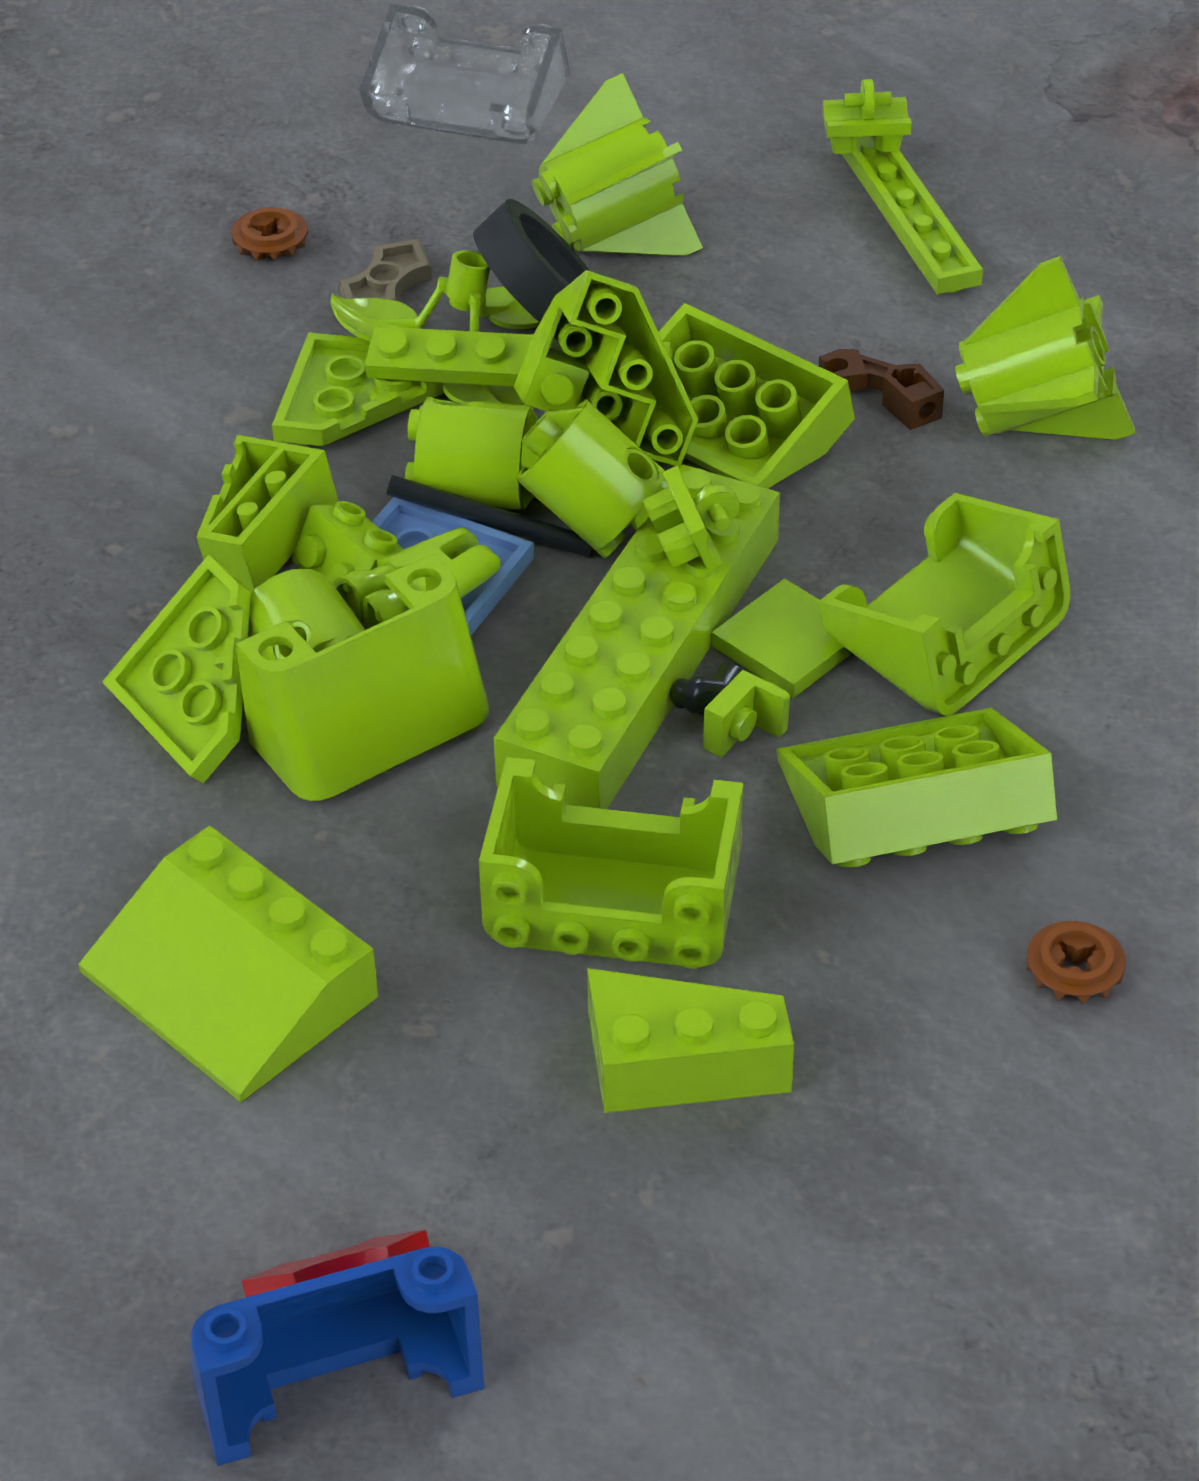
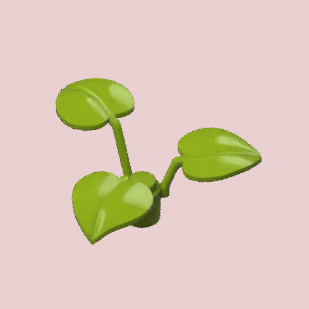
[330,250,540,405]

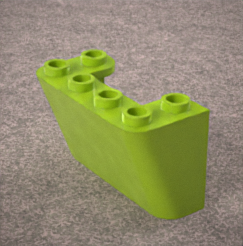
[236,553,489,801]

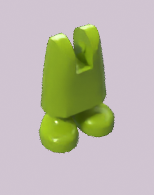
[333,527,501,629]

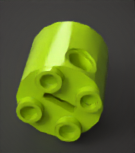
[405,397,538,510]
[516,399,669,558]
[248,569,365,660]

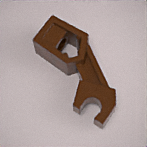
[819,349,944,430]

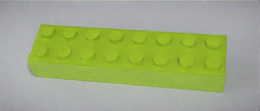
[494,464,780,809]

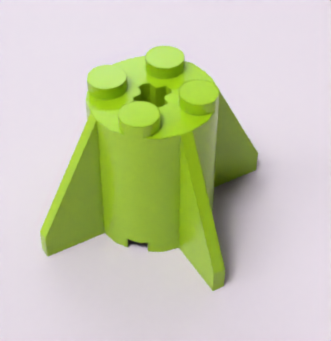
[532,73,703,256]
[955,256,1135,440]

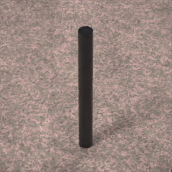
[386,475,592,558]

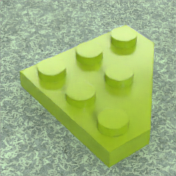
[272,332,445,446]
[102,554,251,784]

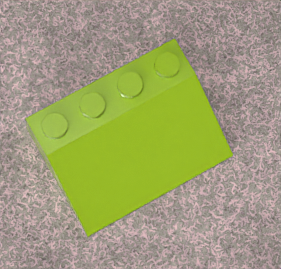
[659,303,855,489]
[776,707,1057,867]
[78,825,378,1103]

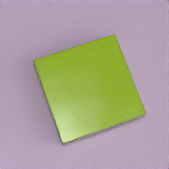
[711,578,852,698]

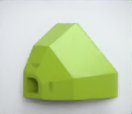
[514,270,699,468]

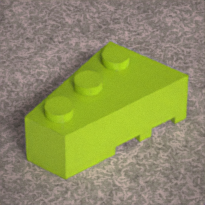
[196,435,339,593]
[587,968,794,1113]

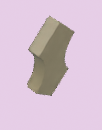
[337,239,432,301]

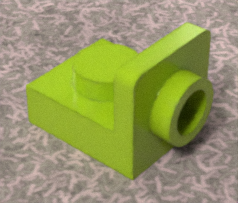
[703,670,790,758]

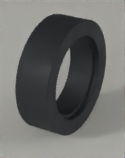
[473,199,590,322]

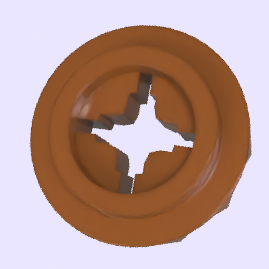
[232,207,308,261]
[1026,921,1126,1005]

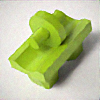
[822,79,912,154]
[642,465,740,570]

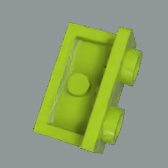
[291,501,404,584]

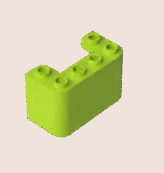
[479,757,744,969]

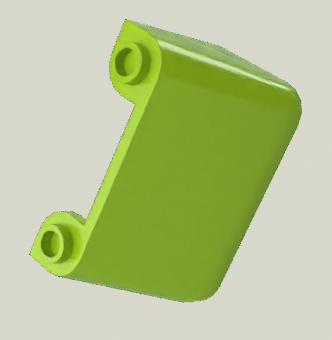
[818,493,1070,715]

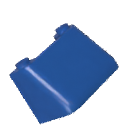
[190,1246,485,1466]

